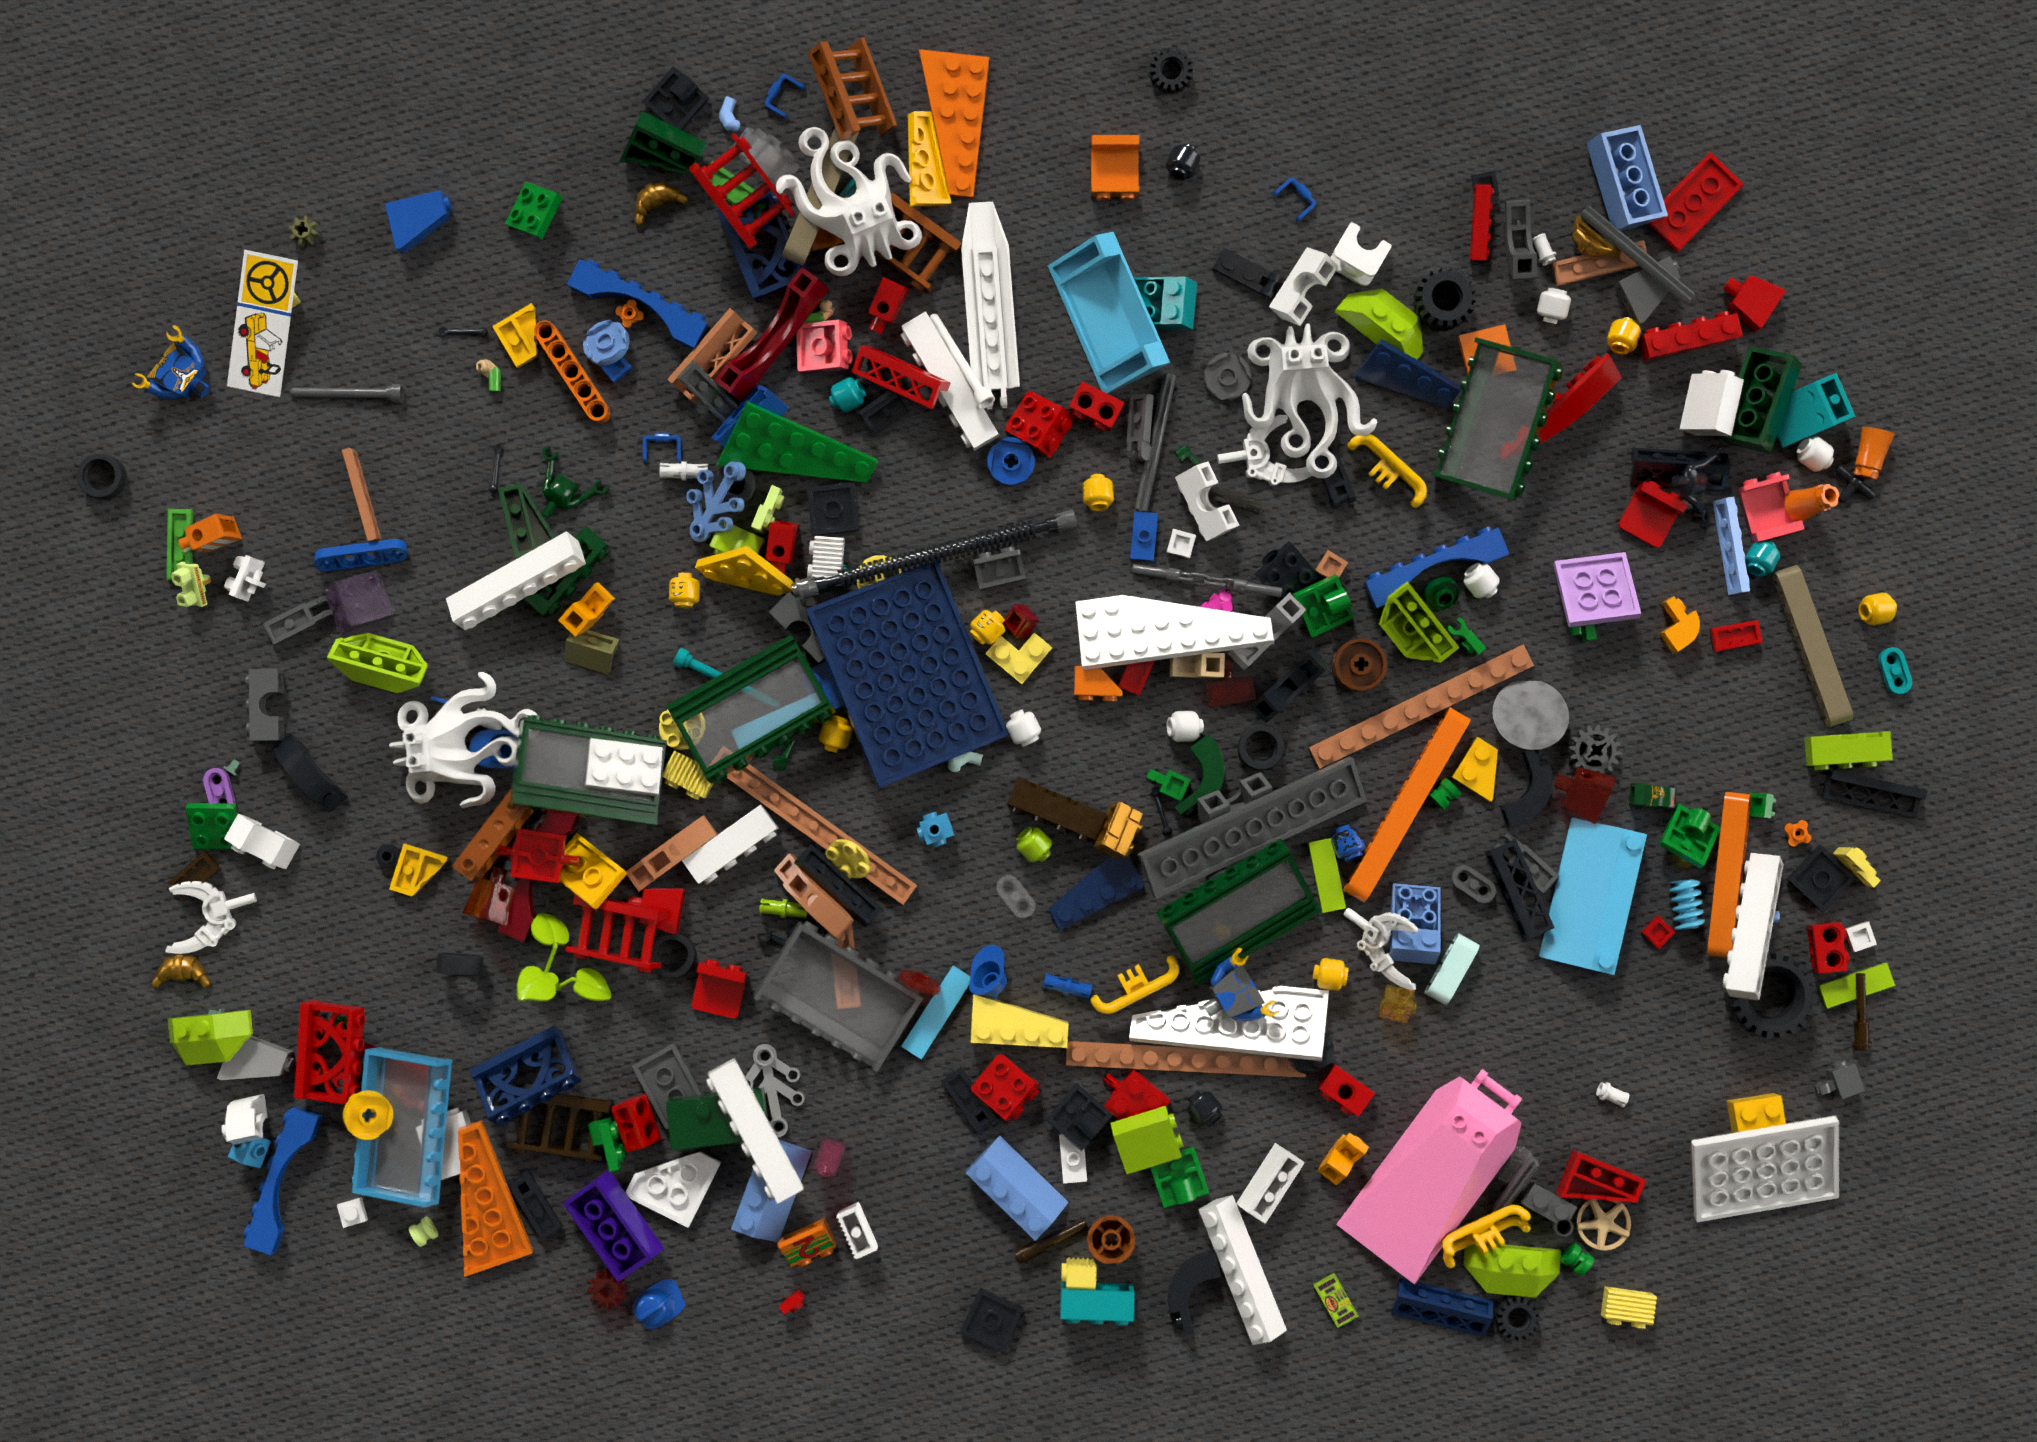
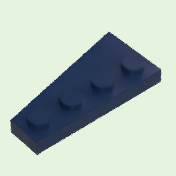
[1355,339,1461,408]
[1049,856,1145,930]

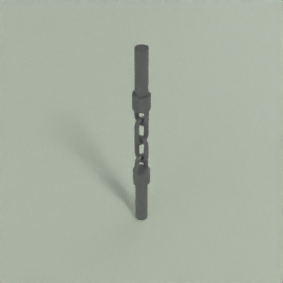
[1132,564,1283,597]

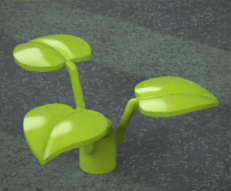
[517,913,611,1001]

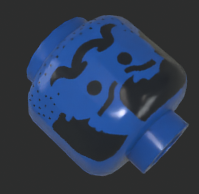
[1331,825,1366,862]

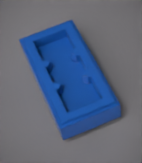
[1130,511,1158,561]

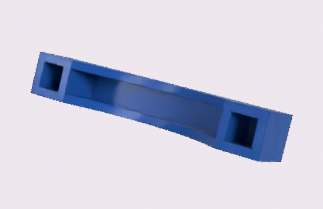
[567,259,710,350]
[1363,526,1509,610]
[243,1106,324,1255]

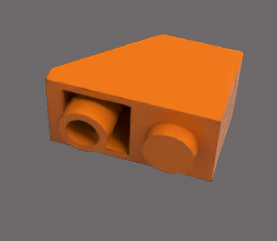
[1074,666,1122,701]

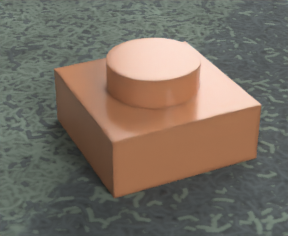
[1315,550,1348,578]

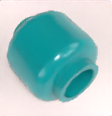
[829,377,866,413]
[1745,540,1780,577]

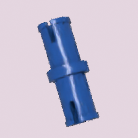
[1042,973,1092,1000]

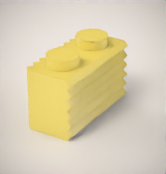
[662,751,714,800]
[1061,1257,1096,1290]
[1601,1286,1657,1328]

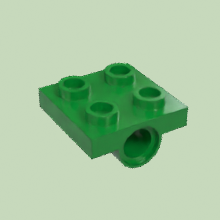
[505,182,563,239]
[1292,574,1355,638]
[185,803,238,849]
[1659,804,1721,869]
[588,1116,626,1172]
[1150,1146,1209,1208]

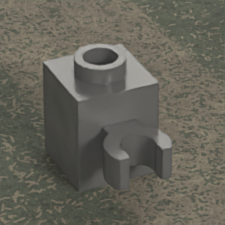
[1814,1060,1865,1099]

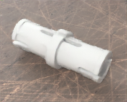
[660,461,708,481]

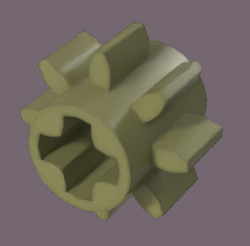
[288,216,320,247]

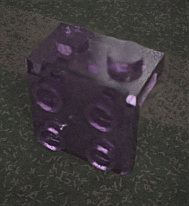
[326,571,393,633]

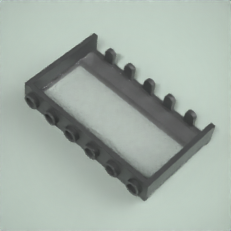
[753,921,923,1072]

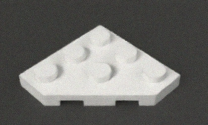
[625,1151,721,1228]

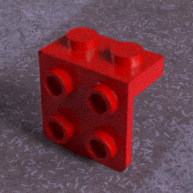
[1005,391,1075,458]
[1618,481,1688,548]
[691,959,749,1018]
[971,1054,1041,1121]

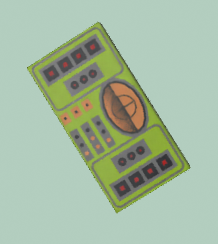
[1313,1273,1358,1328]

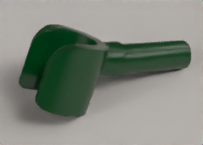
[1175,446,1202,465]
[773,739,796,771]

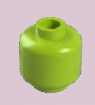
[1017,827,1052,862]

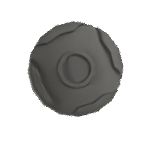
[1204,353,1251,401]

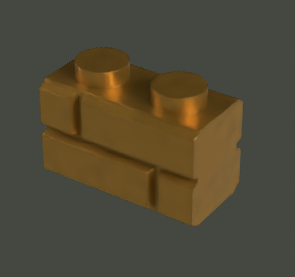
[1094,802,1143,860]

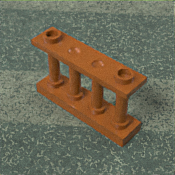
[808,37,897,141]
[874,191,962,293]
[452,790,536,881]

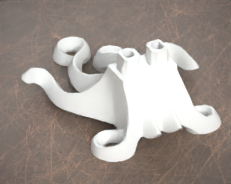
[776,127,922,276]
[1242,324,1377,478]
[389,672,540,808]

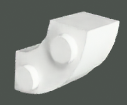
[224,814,300,869]
[222,1094,268,1144]

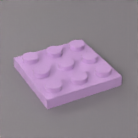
[1554,552,1641,627]

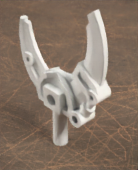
[1217,415,1312,486]
[165,881,257,954]
[1344,908,1418,990]

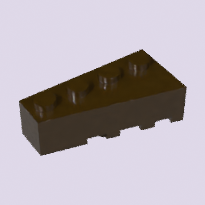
[1007,776,1107,843]

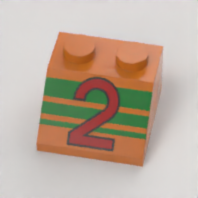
[777,1218,837,1268]

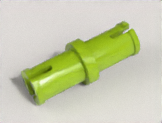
[759,898,808,919]

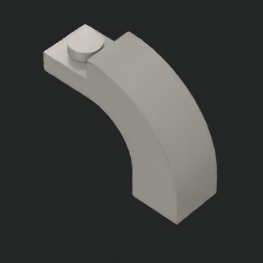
[1228,593,1306,670]

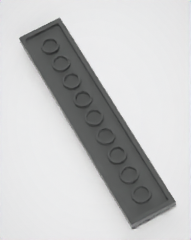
[1138,756,1367,899]

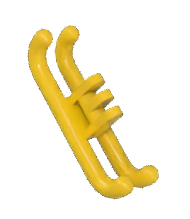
[1347,434,1427,508]
[1090,955,1180,1014]
[1442,1205,1531,1268]

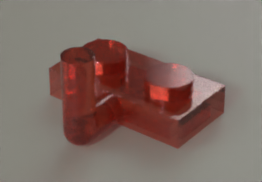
[1205,660,1256,708]

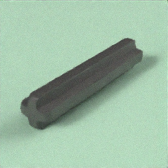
[1492,1156,1540,1212]

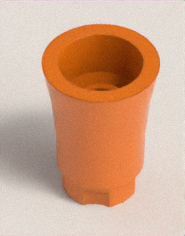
[1854,427,1895,480]
[1785,484,1840,522]

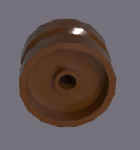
[1331,638,1388,692]

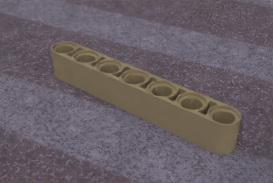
[781,127,861,266]
[1772,565,1853,728]

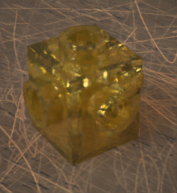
[1379,984,1417,1024]

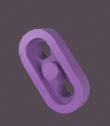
[203,768,236,804]

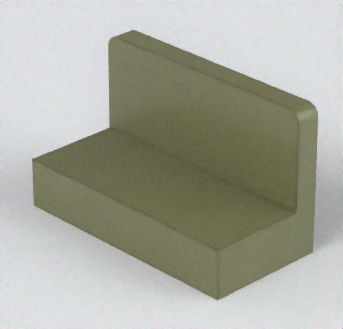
[564,630,619,674]

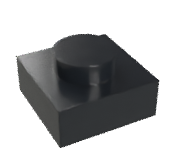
[1471,170,1500,196]

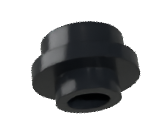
[376,844,400,868]

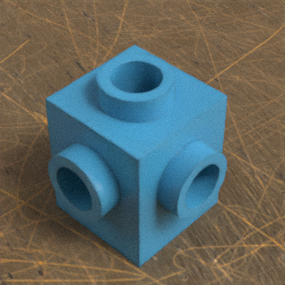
[917,812,955,848]
[228,1132,271,1168]

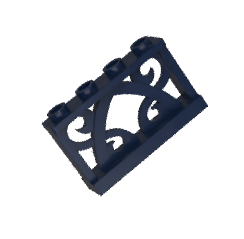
[716,191,809,301]
[469,1025,581,1125]

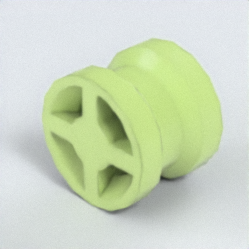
[409,1216,438,1247]

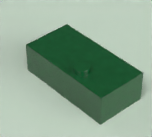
[1718,346,1802,454]
[666,1087,768,1151]

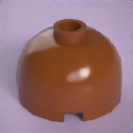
[1087,1215,1135,1264]

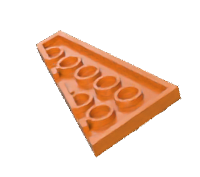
[919,49,989,199]
[458,1120,533,1277]

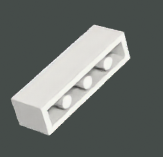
[682,805,779,885]

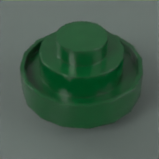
[1424,577,1460,610]

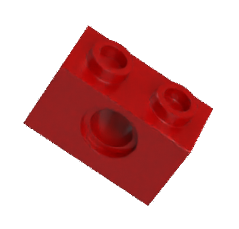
[1317,1063,1375,1117]

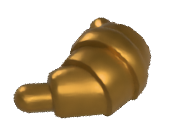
[635,181,688,227]
[1572,215,1621,257]
[151,954,211,989]

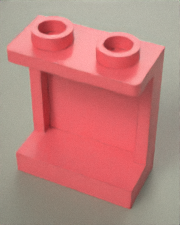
[1737,472,1804,544]

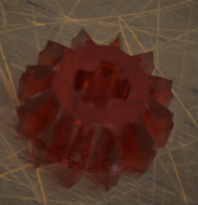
[587,1268,629,1310]

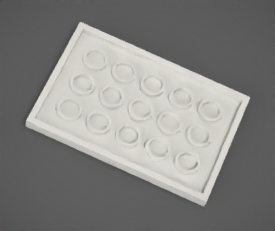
[1691,1116,1839,1222]

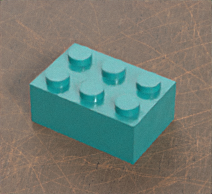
[1060,1282,1135,1325]

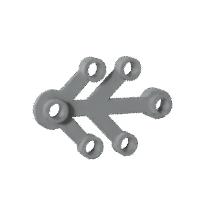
[745,1044,805,1137]

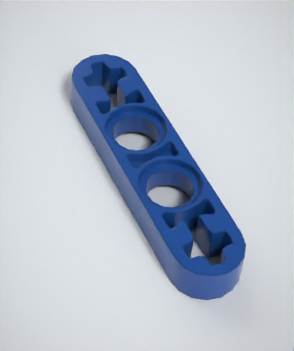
[314,539,407,571]

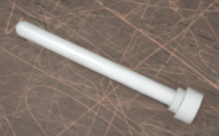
[930,314,995,409]

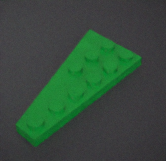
[717,401,878,483]

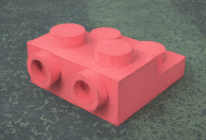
[796,319,853,373]

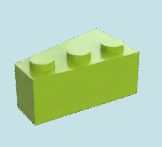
[1804,731,1893,770]

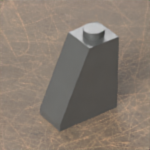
[1614,256,1681,326]

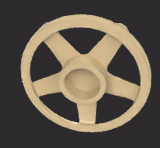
[1576,1199,1631,1250]

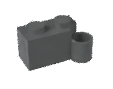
[1519,1180,1577,1237]

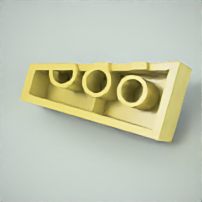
[971,994,1068,1048]

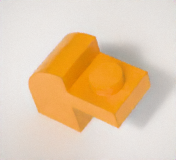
[558,582,615,637]
[1659,596,1700,653]
[1317,1133,1369,1185]

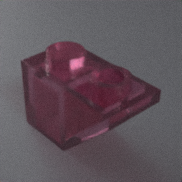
[812,1135,847,1178]

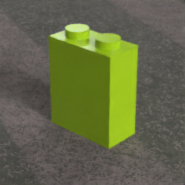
[1111,1106,1184,1174]

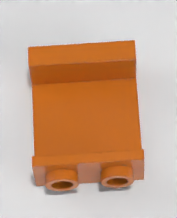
[1091,135,1139,201]

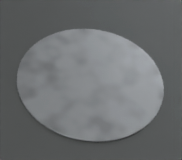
[1492,681,1569,750]

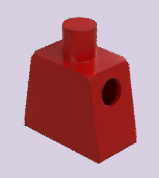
[1723,275,1786,332]
[868,277,910,334]
[766,520,799,574]
[628,888,686,934]

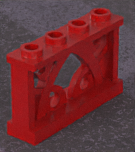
[294,1000,366,1105]

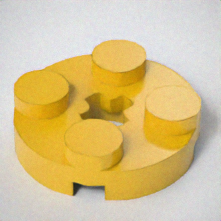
[343,1090,393,1140]

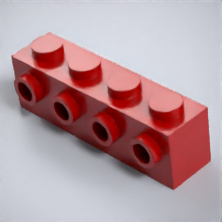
[1639,311,1743,362]

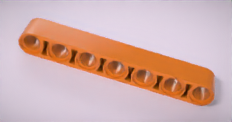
[1707,792,1751,958]

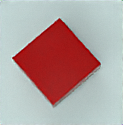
[1641,915,1676,949]

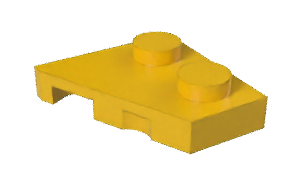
[492,303,538,368]
[1451,737,1498,802]
[389,844,449,896]

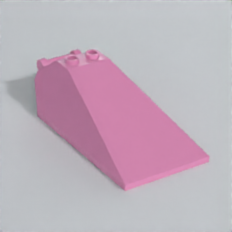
[1336,1069,1522,1284]

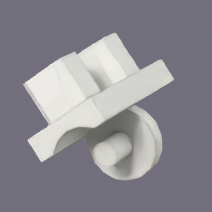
[224,555,266,601]

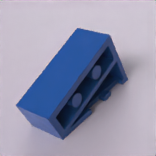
[711,384,789,448]

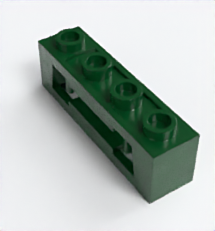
[524,525,610,617]

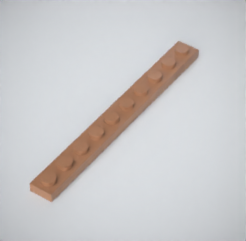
[1309,644,1534,769]
[710,746,917,905]
[1066,1041,1306,1078]

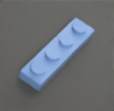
[1713,497,1750,595]

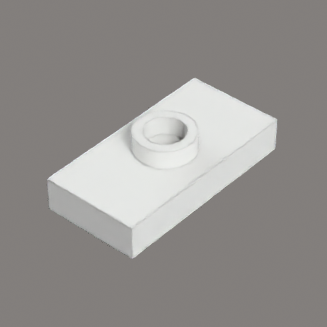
[1059,1134,1087,1183]

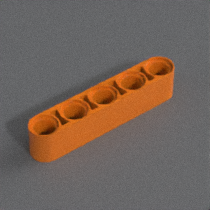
[534,321,611,424]

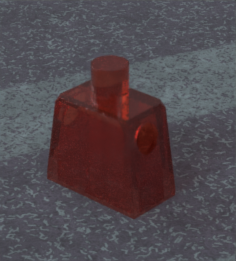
[1553,767,1616,824]
[463,867,515,926]

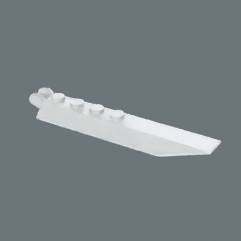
[961,202,1020,409]

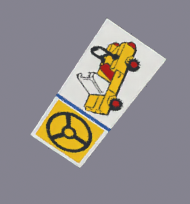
[227,249,298,397]

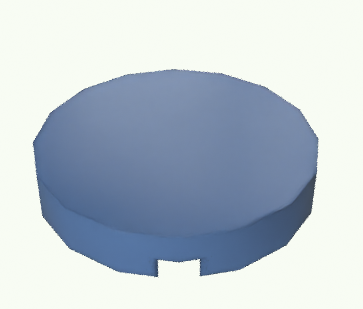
[583,320,630,365]

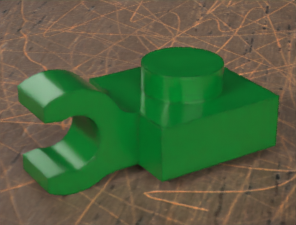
[1446,617,1486,656]
[1146,769,1191,801]

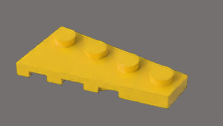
[908,111,951,206]

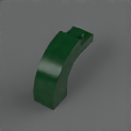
[1174,734,1225,816]

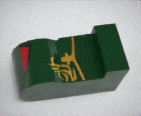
[1629,783,1677,808]

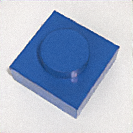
[599,357,633,383]

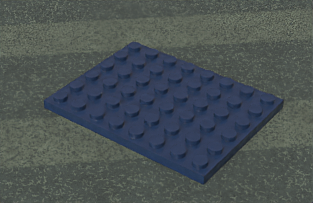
[805,560,1010,788]

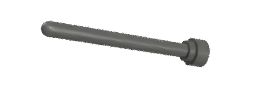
[290,384,404,403]

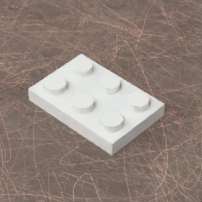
[585,738,663,796]

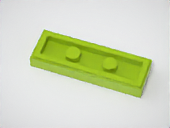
[1308,838,1346,913]
[1817,963,1895,1008]

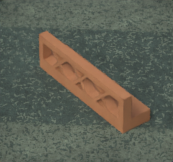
[667,308,758,404]

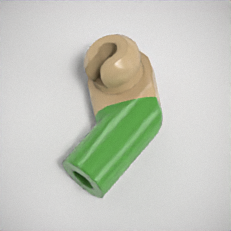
[803,300,834,324]
[476,359,501,392]

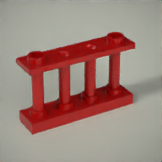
[689,133,795,249]
[566,894,670,972]

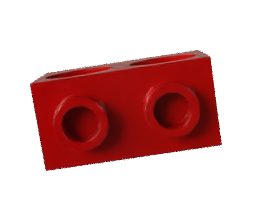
[1069,381,1125,432]
[1806,922,1850,974]
[611,1094,662,1152]

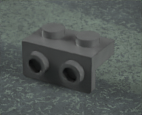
[973,547,1026,590]

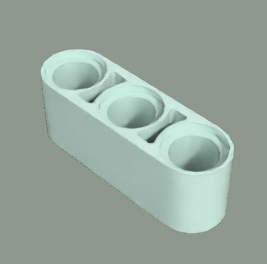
[1424,933,1480,1005]

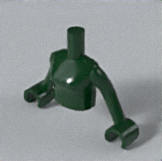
[542,446,609,518]

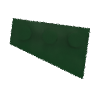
[619,111,707,175]
[498,483,555,560]

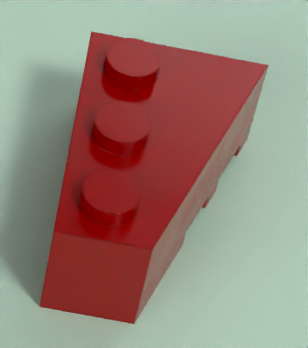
[1555,1149,1646,1203]

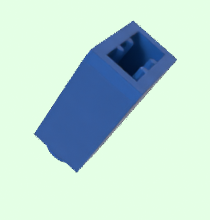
[385,190,452,254]

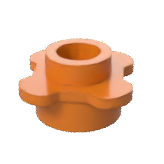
[615,299,644,328]
[1784,820,1811,847]

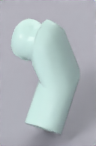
[948,751,983,772]

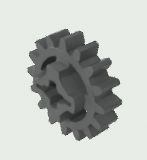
[1568,725,1622,777]

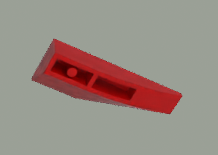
[1496,354,1622,463]

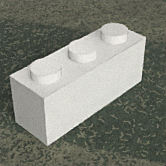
[1236,1143,1305,1224]

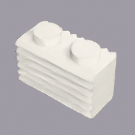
[807,536,845,586]
[836,1202,878,1259]

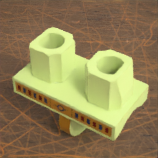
[171,562,211,607]

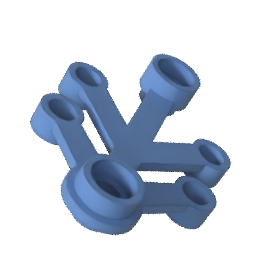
[686,462,746,542]

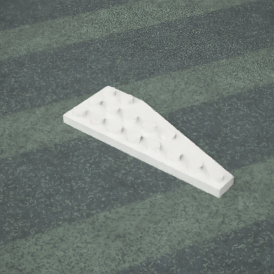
[1076,595,1274,670]
[1129,986,1329,1061]

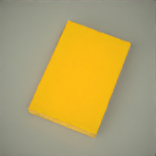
[560,833,627,910]

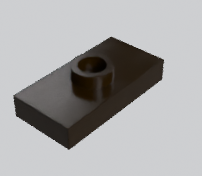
[168,851,221,901]

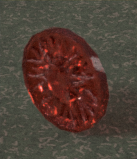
[898,969,941,995]

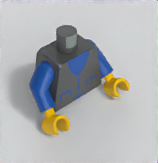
[1203,948,1279,1021]

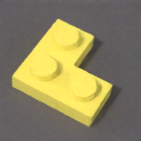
[985,633,1052,684]
[1833,847,1881,887]

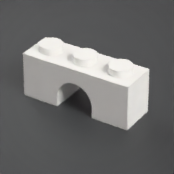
[1269,247,1338,326]
[1175,462,1240,541]

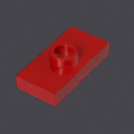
[1709,620,1763,652]
[1118,660,1155,696]

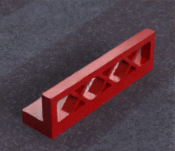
[852,345,951,409]

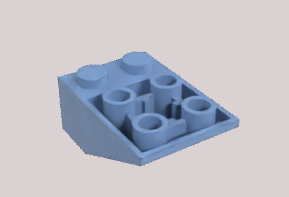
[1388,883,1441,964]

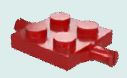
[496,829,580,883]
[1102,1069,1171,1120]

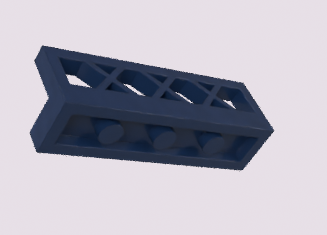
[1391,1278,1493,1337]

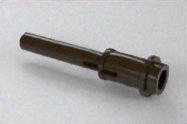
[1852,973,1872,1051]
[1014,1219,1088,1264]

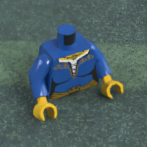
[131,325,210,400]

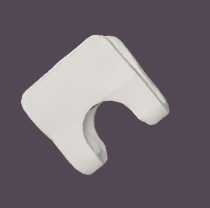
[1330,222,1392,287]

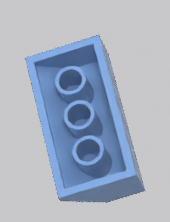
[1586,125,1668,231]
[966,1135,1069,1241]
[731,1139,812,1242]

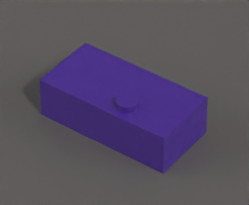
[562,1170,664,1282]

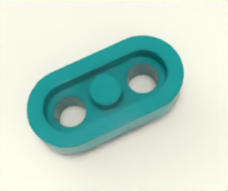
[1878,647,1912,694]

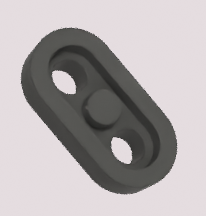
[1451,865,1496,903]

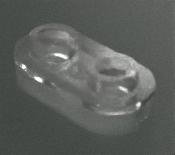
[996,875,1035,918]

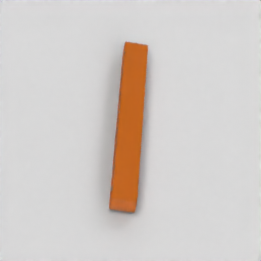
[1343,707,1471,902]

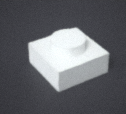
[1166,529,1196,559]
[1845,921,1877,952]
[337,1197,368,1228]

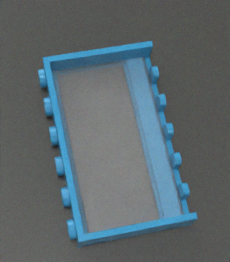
[352,1047,452,1207]

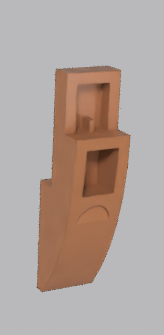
[626,815,718,891]
[774,853,854,938]

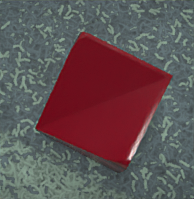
[1003,604,1039,638]

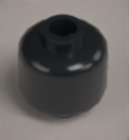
[1166,144,1200,181]
[1187,1091,1223,1127]

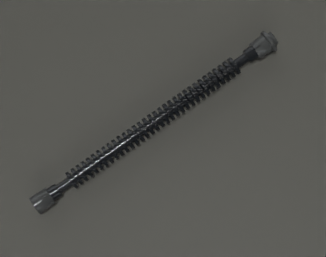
[791,509,1077,602]

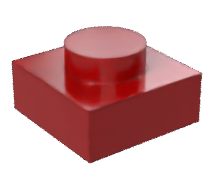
[779,1289,805,1315]

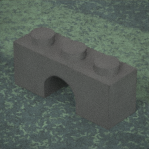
[769,592,825,664]
[245,668,284,741]
[1197,772,1273,824]

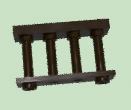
[506,1087,613,1164]

